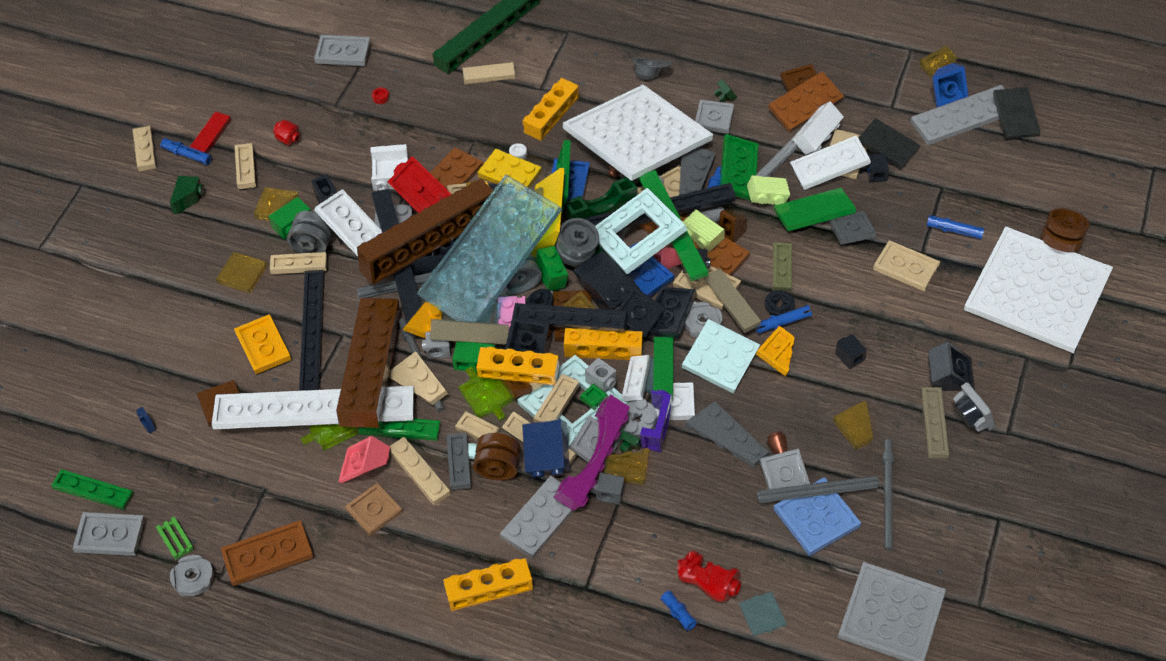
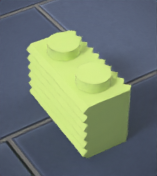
[747,176,790,205]
[683,210,725,252]

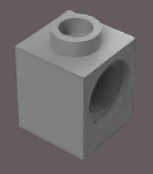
[422,332,451,359]
[585,358,616,392]

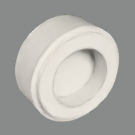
[509,144,527,159]

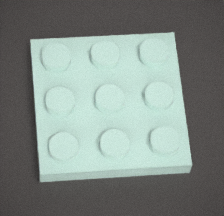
[681,319,760,394]

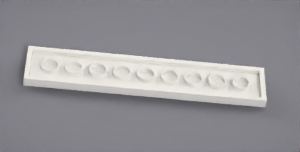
[212,386,414,429]

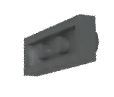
[447,432,471,490]

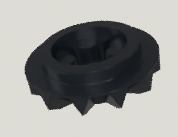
[525,289,555,306]
[764,290,795,316]

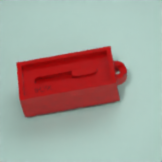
[387,156,452,213]

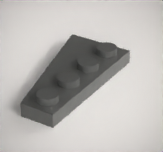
[679,147,716,195]
[685,401,769,468]

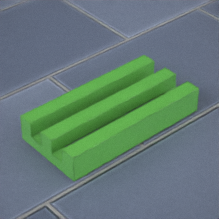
[156,517,194,560]

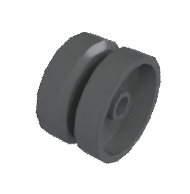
[287,211,333,254]
[555,218,599,267]
[494,247,542,295]

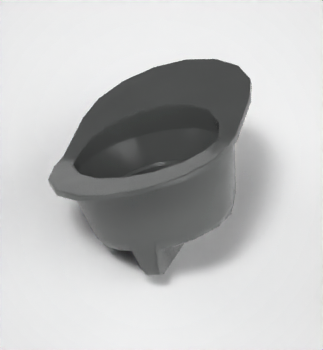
[631,57,672,80]

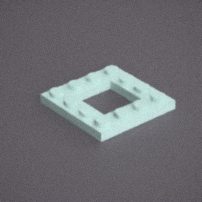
[595,188,688,274]
[518,355,629,450]

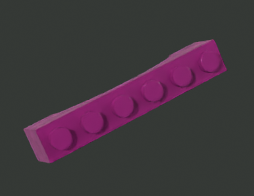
[553,394,630,511]

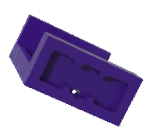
[640,390,673,453]

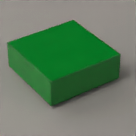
[580,384,608,410]

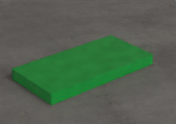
[720,134,759,201]
[556,140,571,216]
[774,188,856,231]

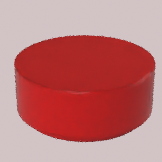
[372,88,389,104]

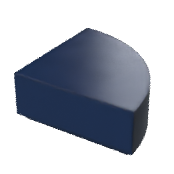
[136,407,156,434]

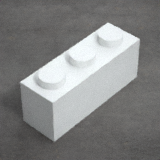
[792,101,843,155]

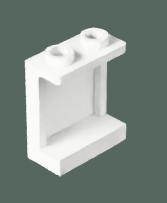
[371,144,408,191]

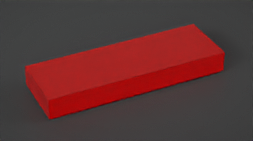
[190,111,231,154]

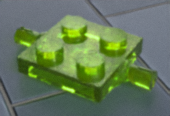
[459,367,512,420]
[300,424,359,451]

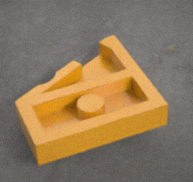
[403,302,442,338]
[756,326,795,376]

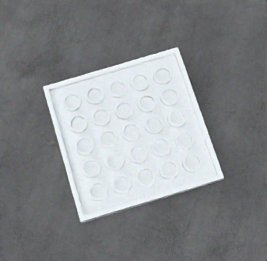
[563,85,713,181]
[964,226,1113,353]

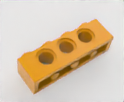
[523,78,579,141]
[564,328,642,360]
[476,347,559,385]
[443,558,533,611]

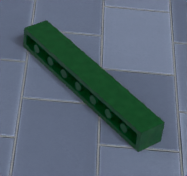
[432,0,540,75]

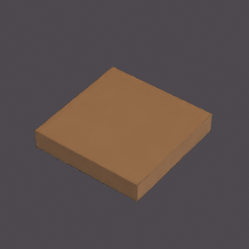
[345,483,403,536]

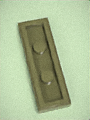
[772,242,792,291]

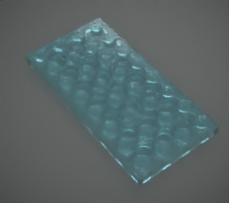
[417,174,562,322]

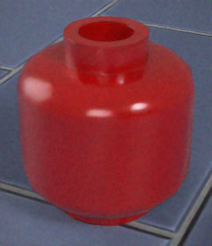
[273,119,300,145]

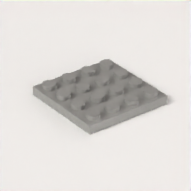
[838,562,946,661]

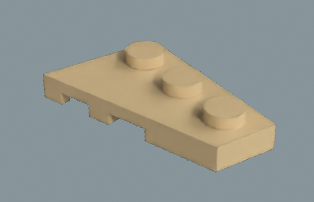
[388,351,448,405]

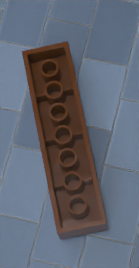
[357,178,495,285]
[336,298,400,428]

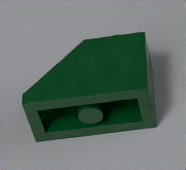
[170,175,204,215]

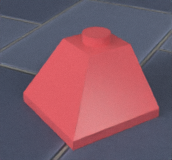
[338,436,390,483]

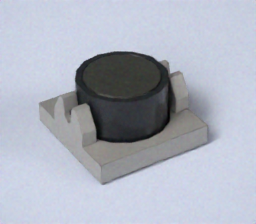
[953,382,995,432]

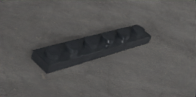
[512,303,628,332]

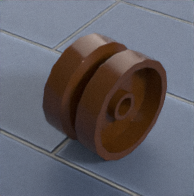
[1041,208,1089,252]
[473,433,521,481]

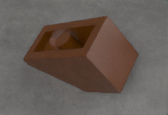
[719,210,747,243]

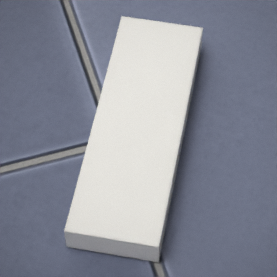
[622,355,651,401]

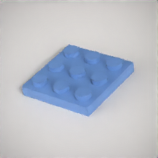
[773,477,861,556]

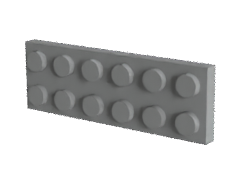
[910,85,1005,145]

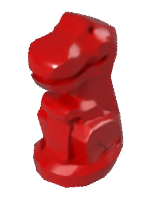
[677,551,742,602]

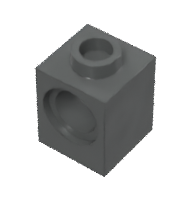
[593,473,625,505]

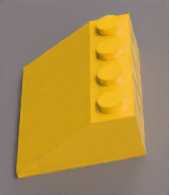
[525,168,564,257]

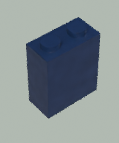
[522,419,570,478]

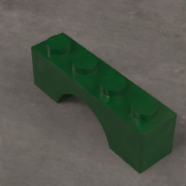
[564,177,638,220]

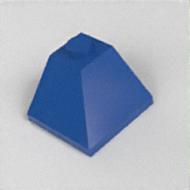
[932,63,969,108]

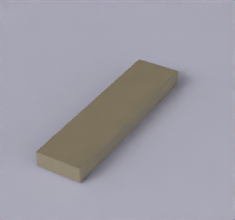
[704,269,761,333]
[430,319,509,344]
[921,387,949,458]

